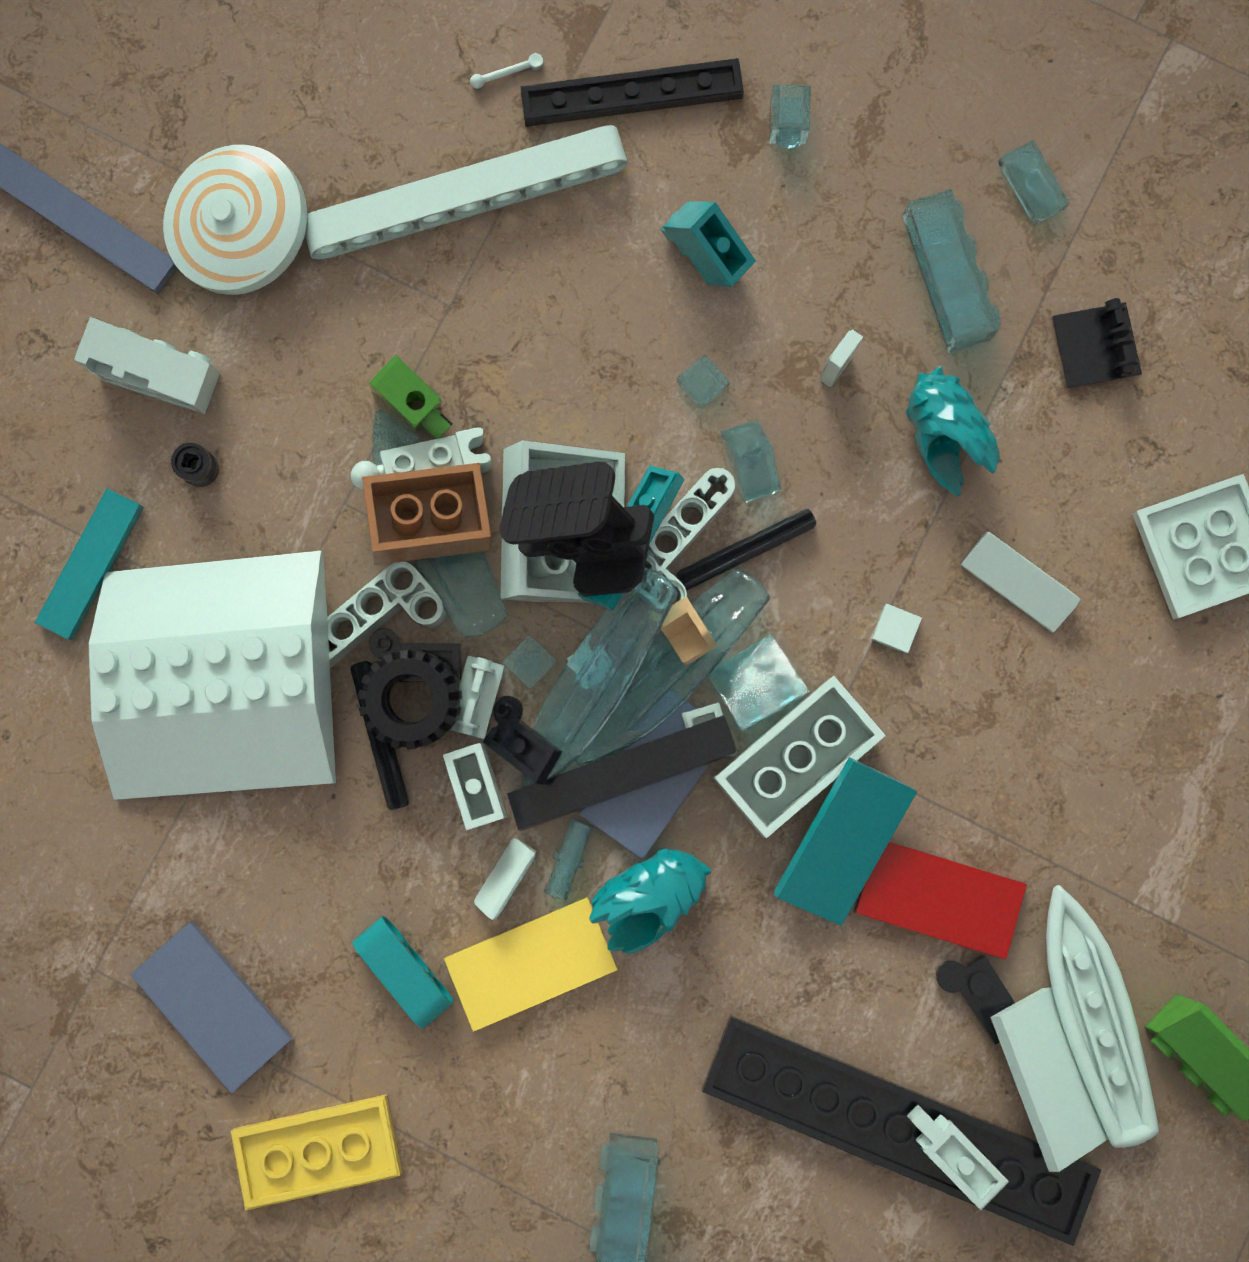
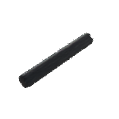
[676,509,816,590]
[350,661,409,810]

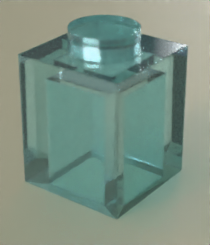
[769,85,811,148]

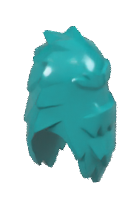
[906,366,1000,496]
[589,848,711,954]

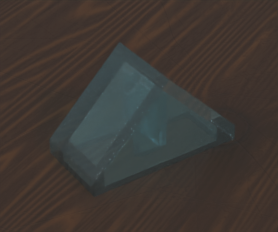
[721,419,781,502]

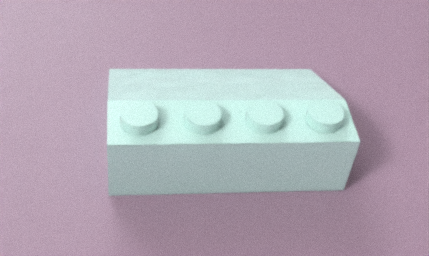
[500,440,625,603]

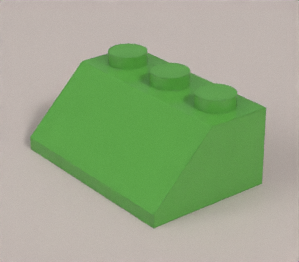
[1144,994,1249,1121]

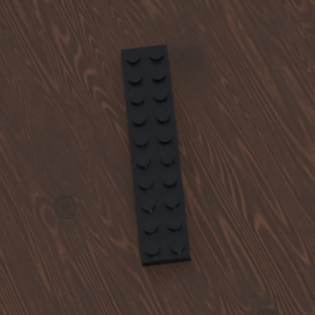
[701,1015,1101,1246]

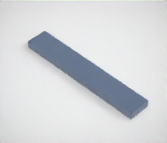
[0,143,177,294]

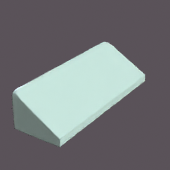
[960,532,1081,633]

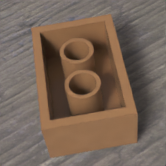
[362,463,491,565]

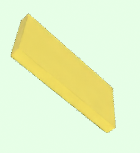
[444,897,618,1032]
[231,1094,402,1211]

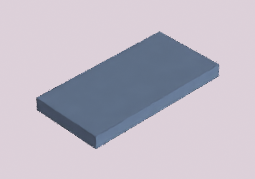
[580,689,709,859]
[130,921,294,1094]

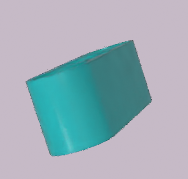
[352,915,454,1029]

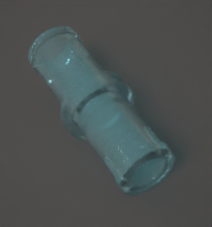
[544,818,594,900]

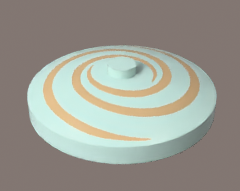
[163,145,307,295]

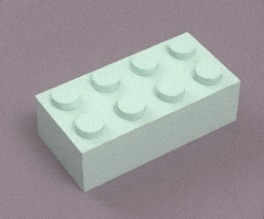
[713,676,886,838]

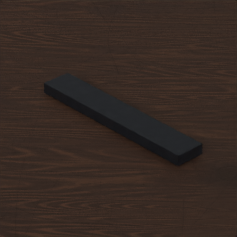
[520,58,744,127]
[507,715,738,831]

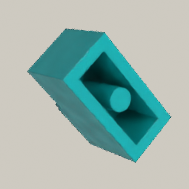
[660,201,756,287]

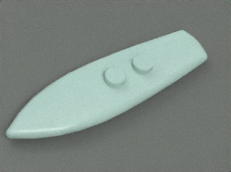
[1046,885,1159,1148]

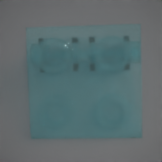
[706,635,810,732]

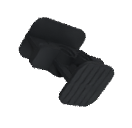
[500,461,654,596]

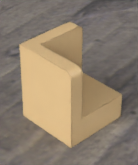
[654,596,718,665]

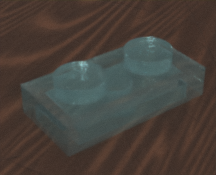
[998,140,1070,225]

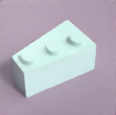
[74,317,220,415]

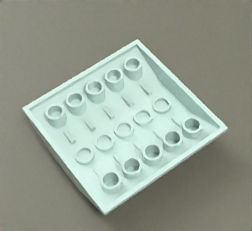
[89,551,336,800]

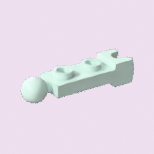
[350,427,491,491]

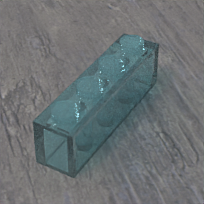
[902,189,1001,353]

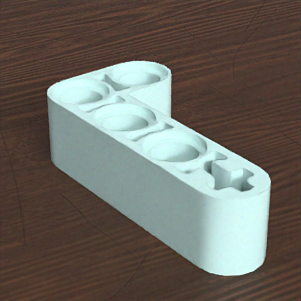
[632,468,735,613]
[327,562,447,669]

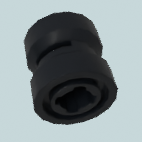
[171,443,219,487]

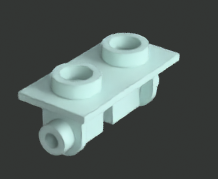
[451,656,505,739]

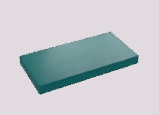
[773,757,918,926]

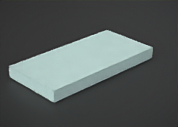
[990,987,1108,1172]

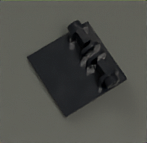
[1052,298,1142,388]

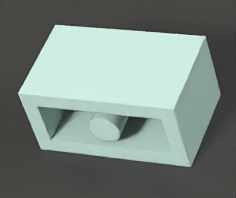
[443,743,508,830]

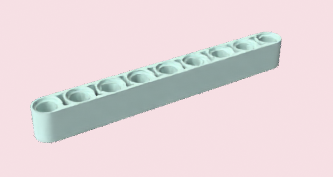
[305,125,628,260]

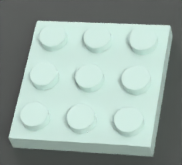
[1132,474,1249,620]

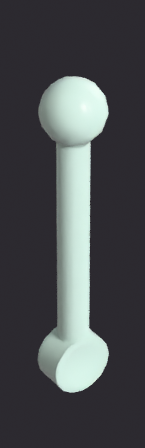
[470,53,543,89]

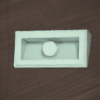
[474,838,538,920]

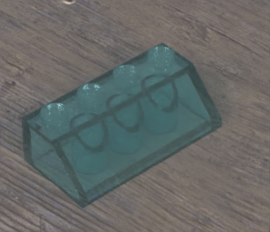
[589,1133,658,1262]

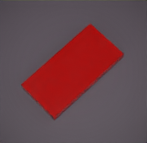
[854,842,1027,959]

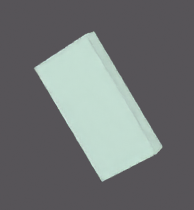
[820,329,863,388]

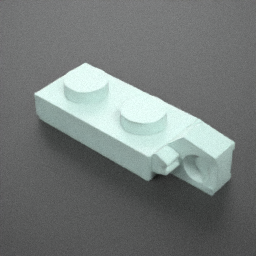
[907,1105,1009,1210]

